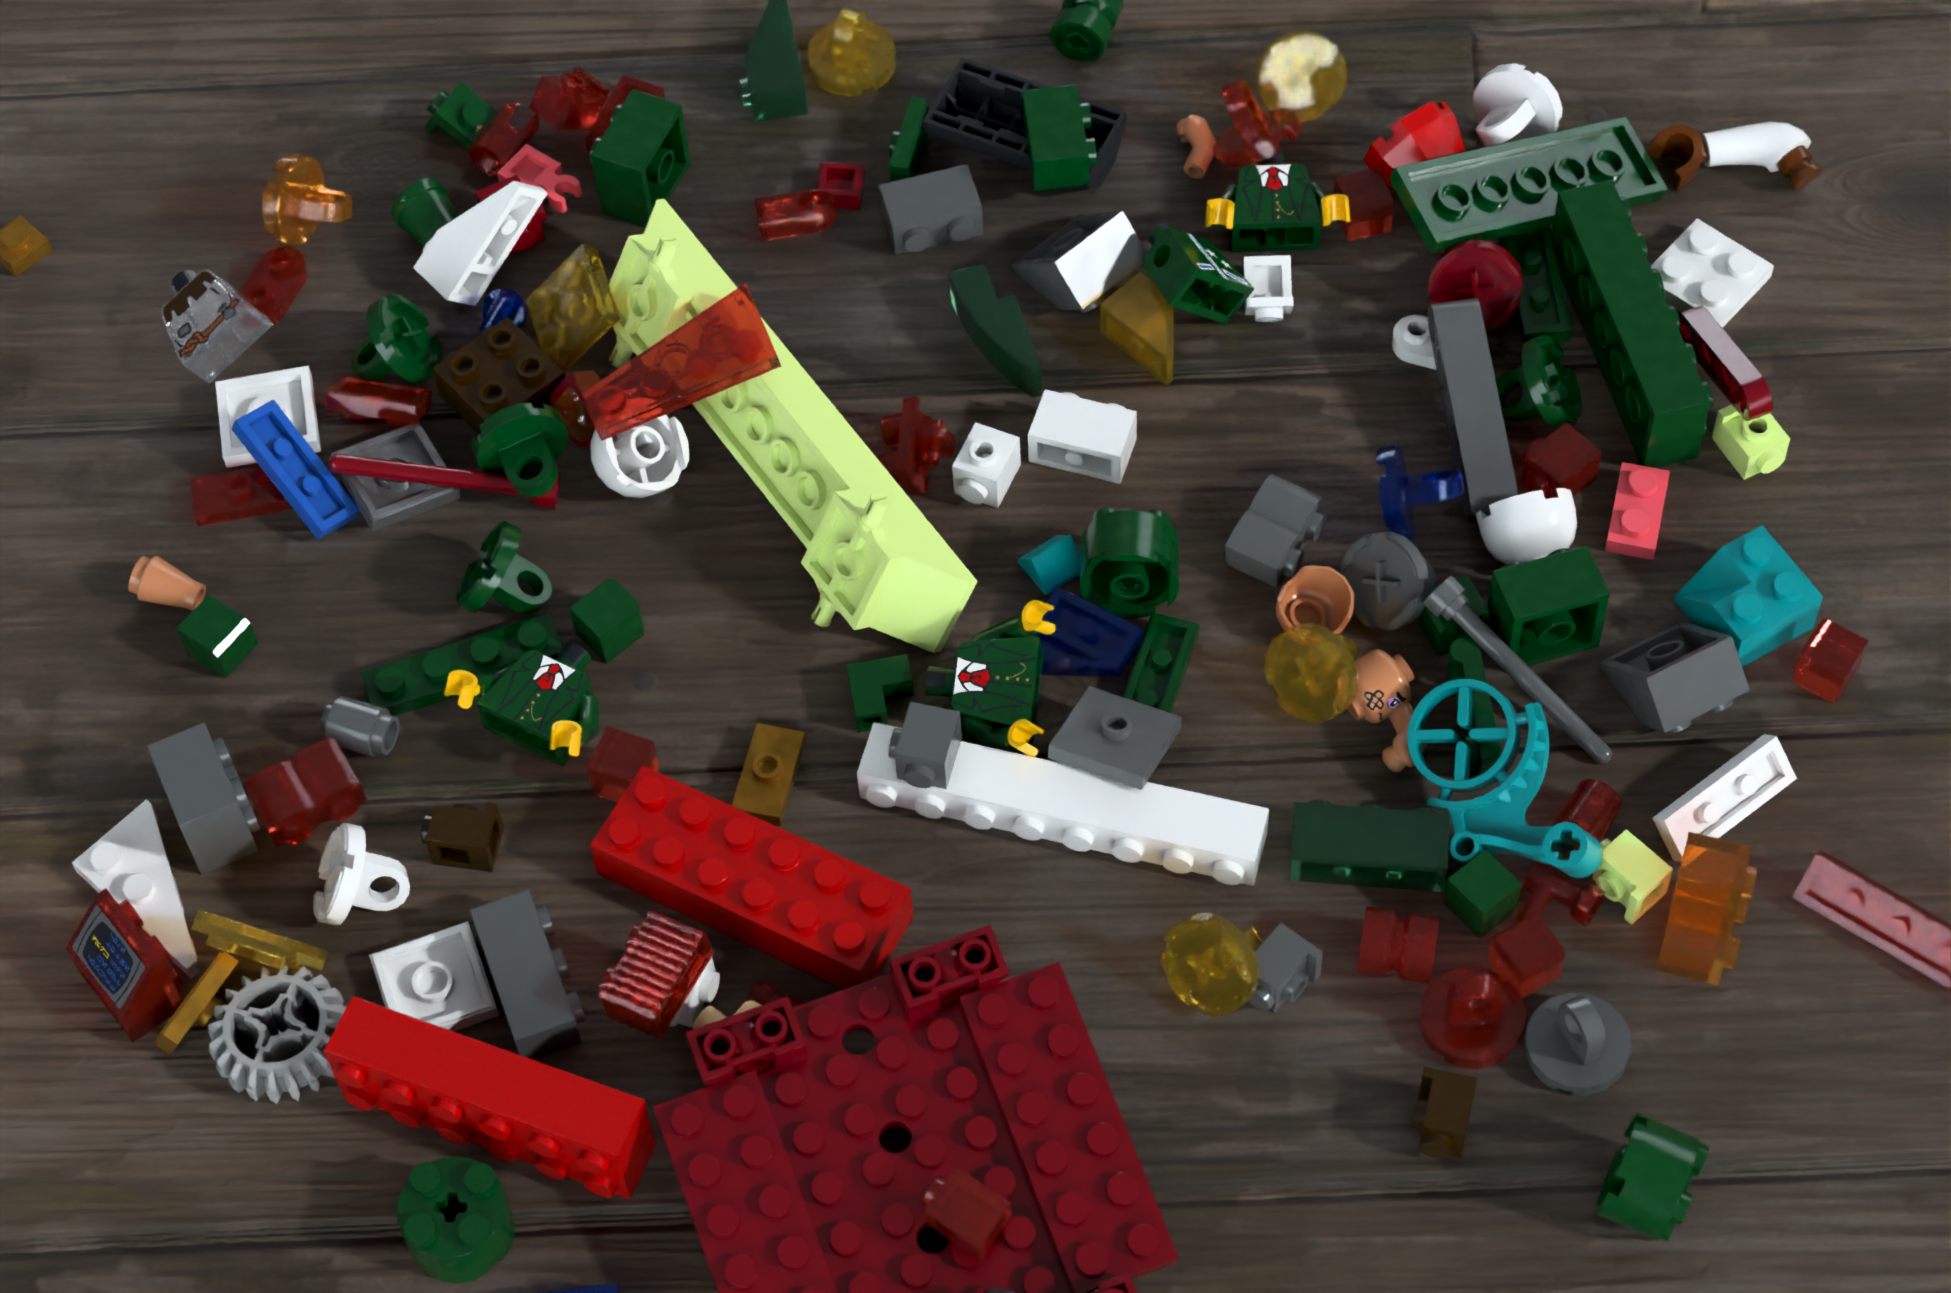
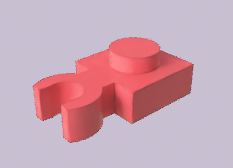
[497,144,582,213]

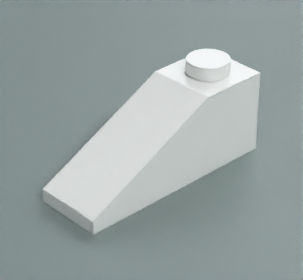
[413,181,548,306]

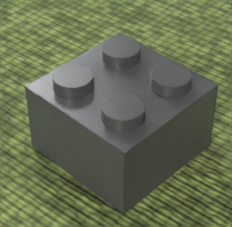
[147,722,260,875]

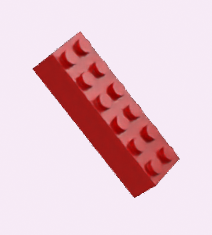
[590,765,914,990]
[324,996,656,1200]

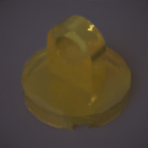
[807,7,897,96]
[1255,30,1347,122]
[1265,623,1358,724]
[1162,912,1262,1017]

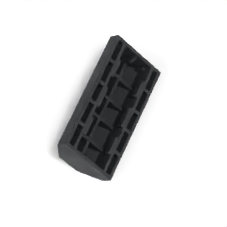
[923,57,1126,190]

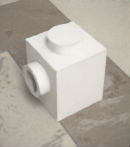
[952,422,1021,508]

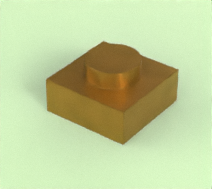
[0,215,52,277]

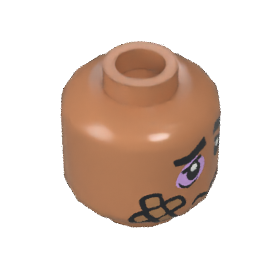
[1336,649,1414,723]

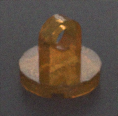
[262,153,352,246]

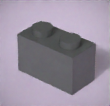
[879,164,983,255]

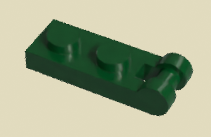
[1446,638,1502,782]

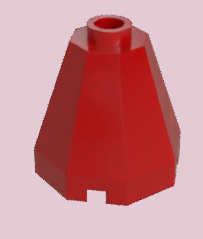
[1363,101,1466,189]

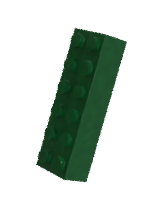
[1552,180,1714,468]

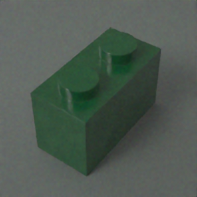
[1022,84,1097,191]

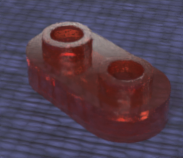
[237,246,308,328]

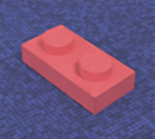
[1605,462,1670,560]

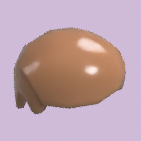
[1275,565,1355,645]

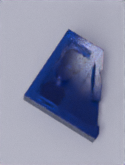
[1033,586,1144,676]

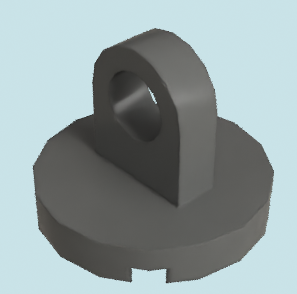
[1340,531,1436,630]
[1524,992,1631,1096]

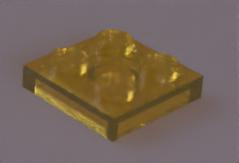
[526,243,620,372]
[191,909,328,974]

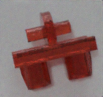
[877,396,956,495]

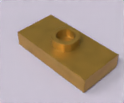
[732,723,806,826]
[155,951,239,1055]

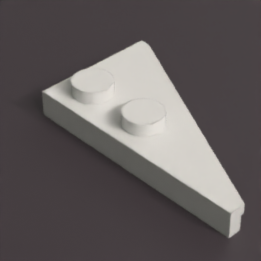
[72,799,199,979]

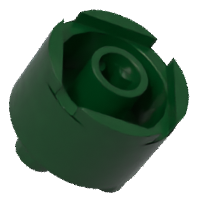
[1080,508,1179,619]
[1595,1113,1709,1241]
[397,1157,515,1283]

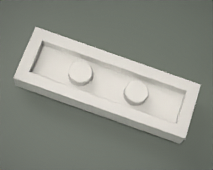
[1652,734,1797,863]

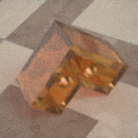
[1656,832,1758,985]

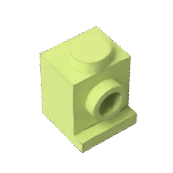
[1712,404,1790,480]
[1592,829,1673,925]

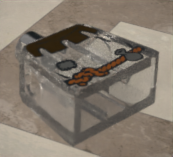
[160,269,274,384]

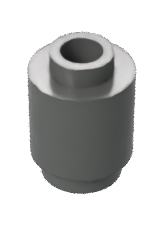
[320,696,399,756]

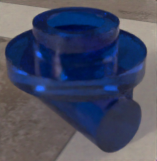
[479,288,527,332]

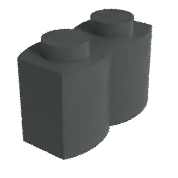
[1225,474,1327,588]

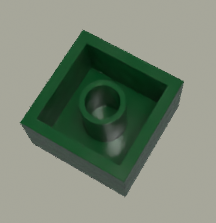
[589,89,691,227]
[1487,545,1610,666]

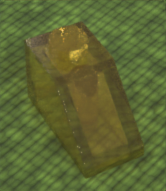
[1100,272,1174,386]

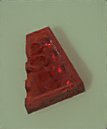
[582,283,781,441]

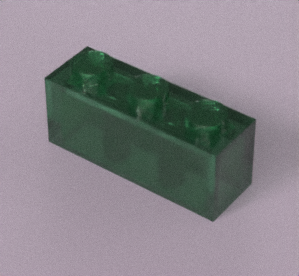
[1289,800,1450,892]

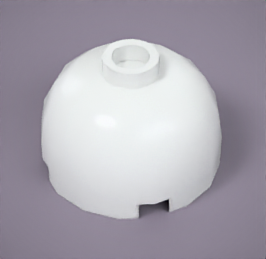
[591,399,689,498]
[1476,488,1577,564]

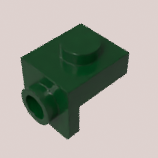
[424,82,503,153]

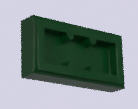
[889,96,929,182]

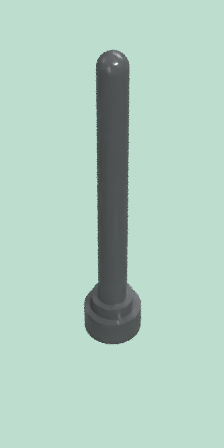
[1423,575,1612,764]

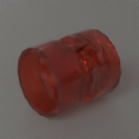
[1357,906,1440,984]

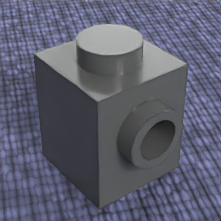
[888,702,962,789]

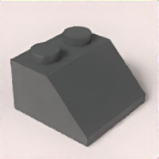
[1011,211,1147,313]
[1599,621,1750,734]

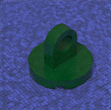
[351,294,443,383]
[1496,335,1582,430]
[471,403,569,498]
[456,521,552,614]

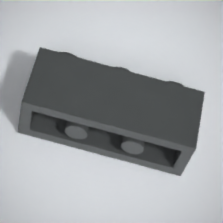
[470,889,586,1060]

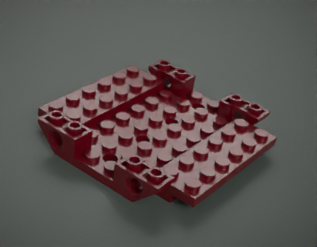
[653,924,1179,1293]

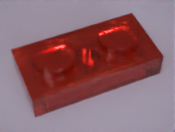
[325,376,432,426]

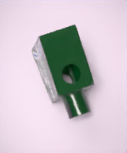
[1142,223,1254,325]

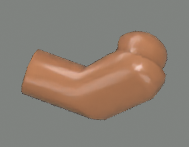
[1176,114,1217,179]

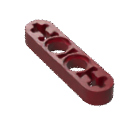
[1678,305,1773,421]

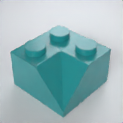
[1674,525,1823,667]

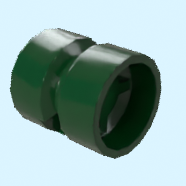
[1050,0,1123,62]

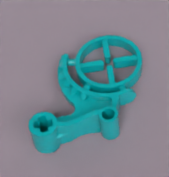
[1407,679,1603,878]

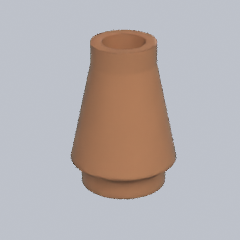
[128,556,206,611]

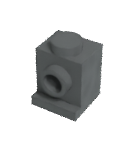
[1241,922,1323,1013]

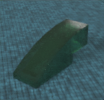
[949,263,1042,398]

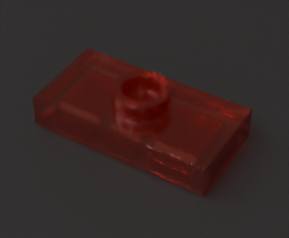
[190,466,293,526]

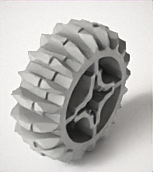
[208,963,347,1104]

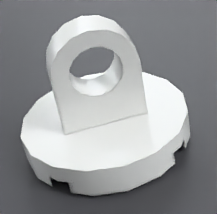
[1473,63,1563,147]
[313,823,410,926]

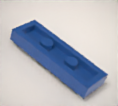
[231,399,360,540]

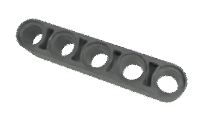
[1428,298,1518,519]

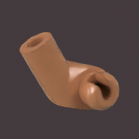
[1382,703,1427,772]

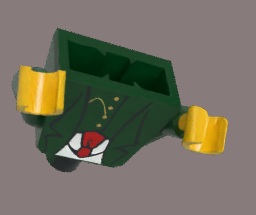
[1205,149,1350,253]
[925,600,1056,757]
[444,642,599,766]

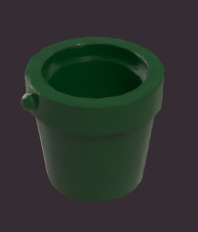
[390,178,459,247]

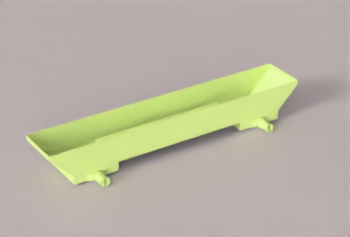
[599,199,978,653]

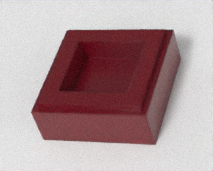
[815,162,866,210]

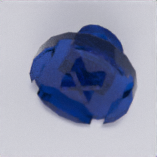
[1376,444,1465,540]

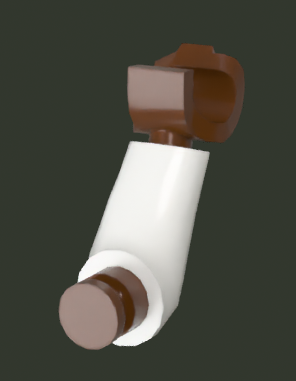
[1647,122,1822,191]

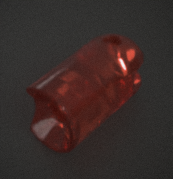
[468,100,540,177]
[755,189,838,242]
[1552,779,1621,850]

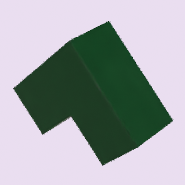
[846,654,914,733]

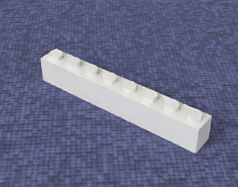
[857,722,1269,886]

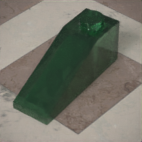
[739,0,808,123]

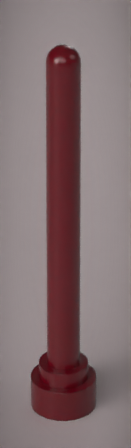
[328,454,561,510]

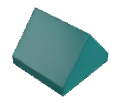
[1017,535,1081,596]

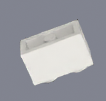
[1028,389,1137,484]

